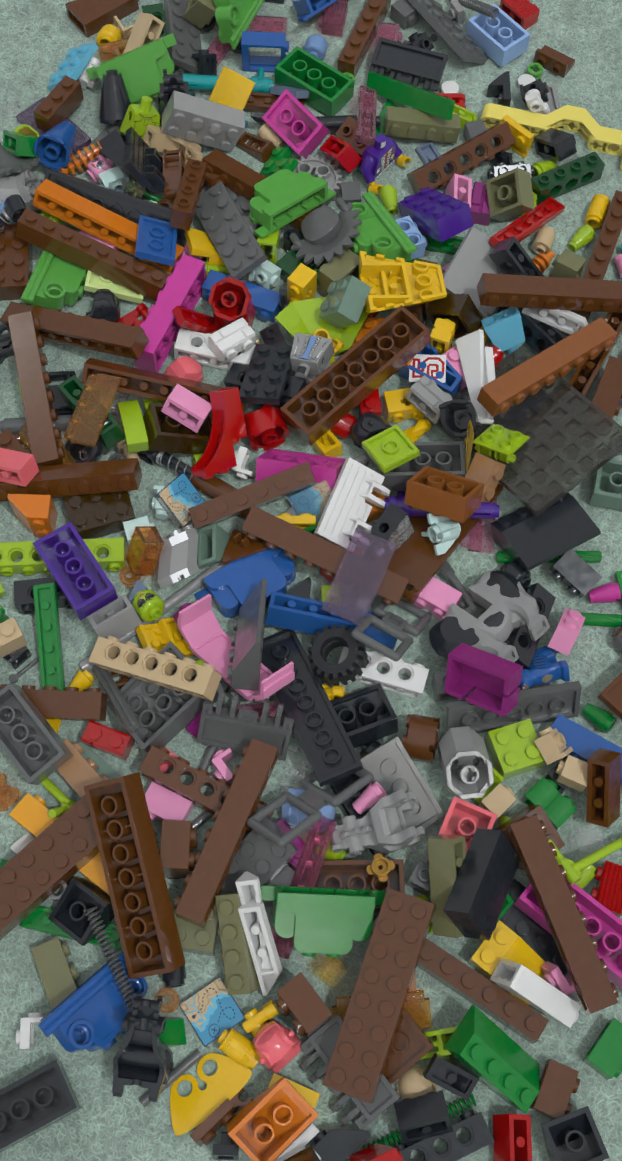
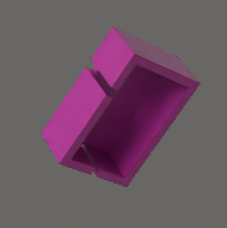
[444,643,523,717]

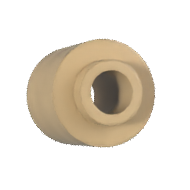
[531,226,555,255]

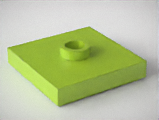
[362,424,420,474]

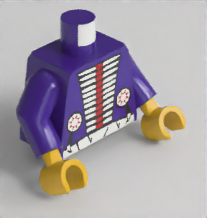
[359,134,411,196]

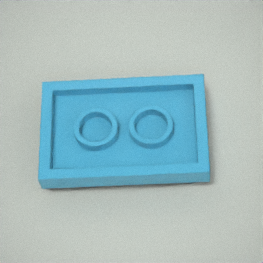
[47,42,98,91]

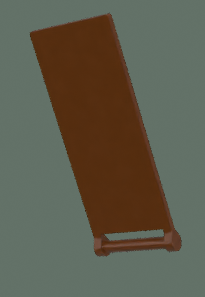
[369,484,503,604]

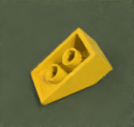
[468,920,546,1006]

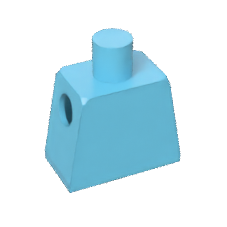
[481,307,525,357]

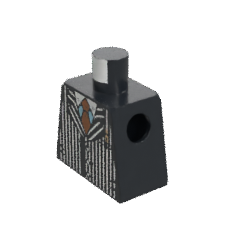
[368,503,415,556]

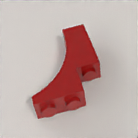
[191,387,247,480]

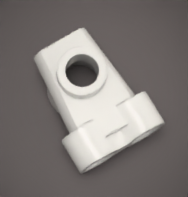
[78,57,100,89]
[525,89,550,115]

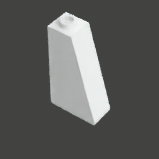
[490,958,581,1028]

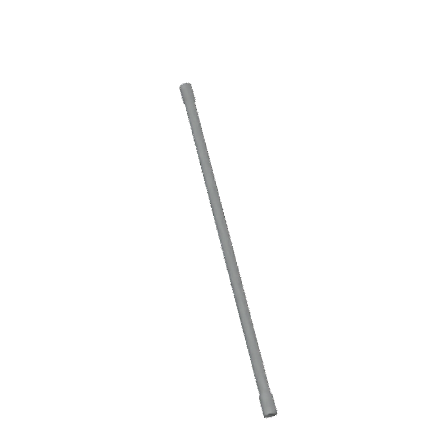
[78,454,369,671]

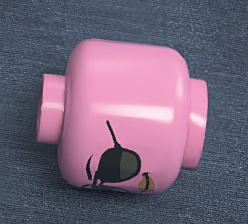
[86,155,115,183]

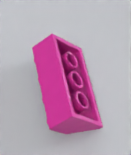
[256,448,346,495]

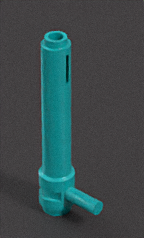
[183,67,273,93]

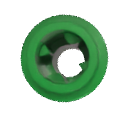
[582,703,617,733]

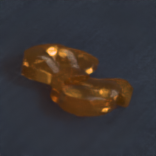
[0,773,21,812]

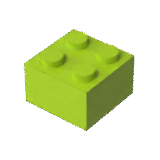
[485,718,546,779]

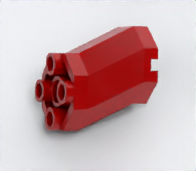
[208,276,256,329]

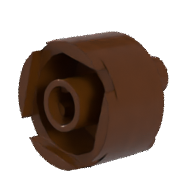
[402,714,440,763]

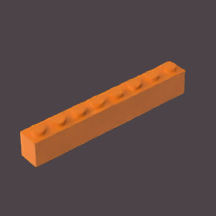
[32,179,185,274]

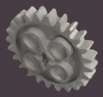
[293,155,342,206]

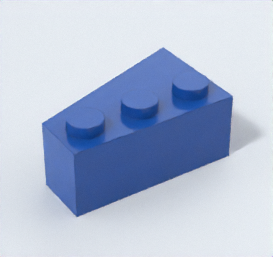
[399,344,462,399]

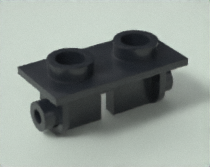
[259,322,287,346]

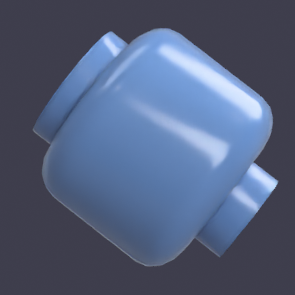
[303,34,328,61]

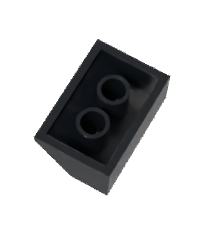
[330,683,398,748]

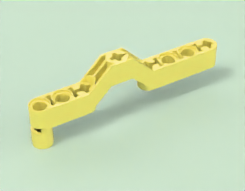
[480,103,622,170]

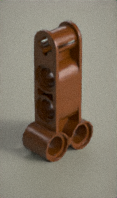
[157,147,185,208]

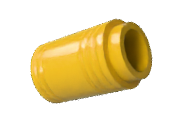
[584,194,610,229]
[217,1027,260,1070]

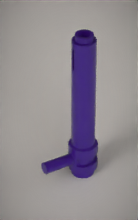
[384,491,500,520]

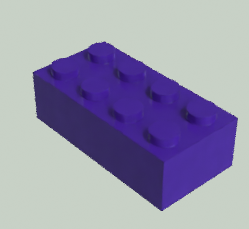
[397,187,474,242]
[33,522,118,621]

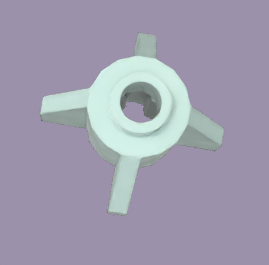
[421,513,461,556]

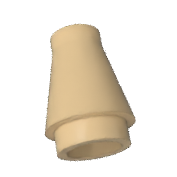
[257,123,285,148]

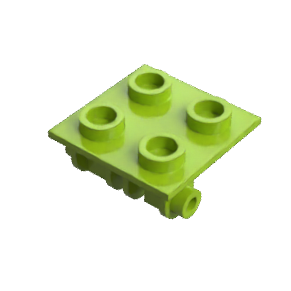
[473,424,530,464]

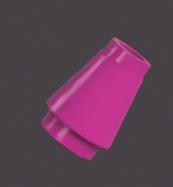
[588,582,621,603]

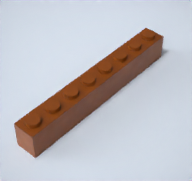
[477,317,617,417]

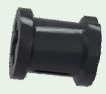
[283,229,300,253]

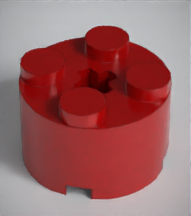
[244,404,290,451]

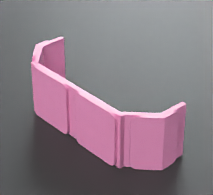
[177,594,295,701]

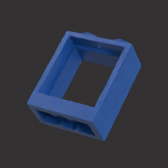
[241,31,289,73]

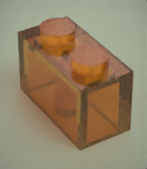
[126,526,164,576]

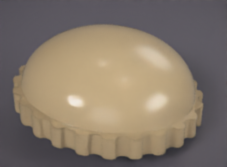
[396,1064,439,1100]

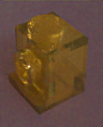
[315,957,349,991]

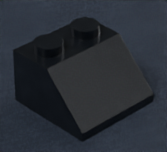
[48,877,114,946]
[541,1106,610,1161]

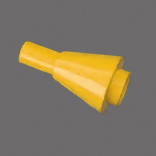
[69,669,95,691]

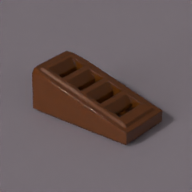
[235,131,274,163]

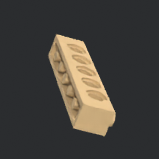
[89,636,222,701]

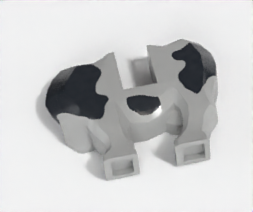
[429,570,550,662]

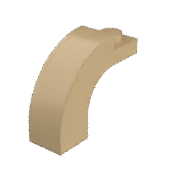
[143,125,203,165]

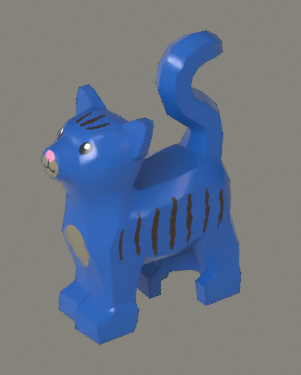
[517,645,570,690]

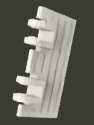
[314,457,390,553]

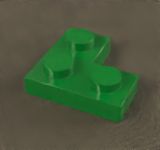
[260,146,299,177]

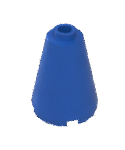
[33,121,76,170]

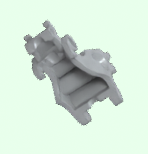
[327,790,425,857]

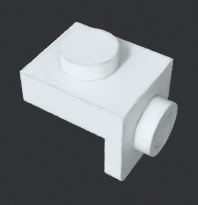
[232,446,255,480]
[16,1013,43,1051]

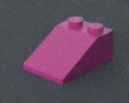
[262,89,330,159]

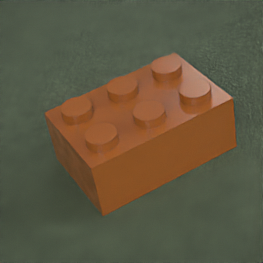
[404,466,484,523]

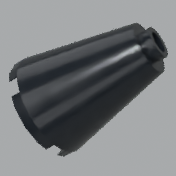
[99,69,131,124]

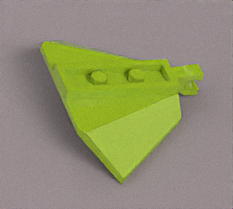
[275,297,369,365]

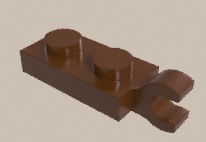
[189,1088,253,1147]

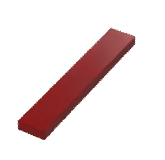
[488,197,565,247]

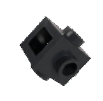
[405,31,434,50]

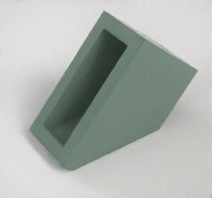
[198,523,229,568]

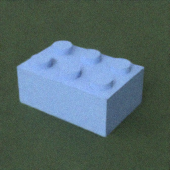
[466,4,531,68]

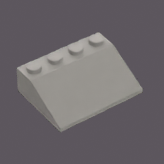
[443,227,503,319]

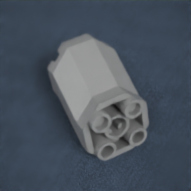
[0,169,44,211]
[154,524,200,589]
[437,726,494,799]

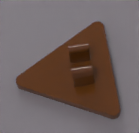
[221,529,267,564]

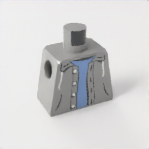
[290,333,334,380]

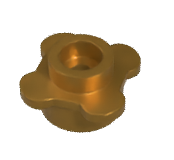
[366,853,395,882]

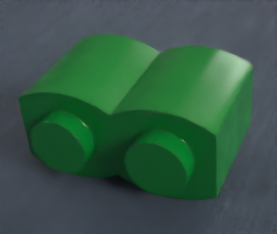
[522,777,576,830]

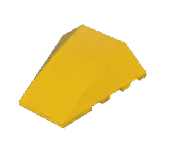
[359,251,447,313]

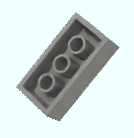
[161,90,245,152]

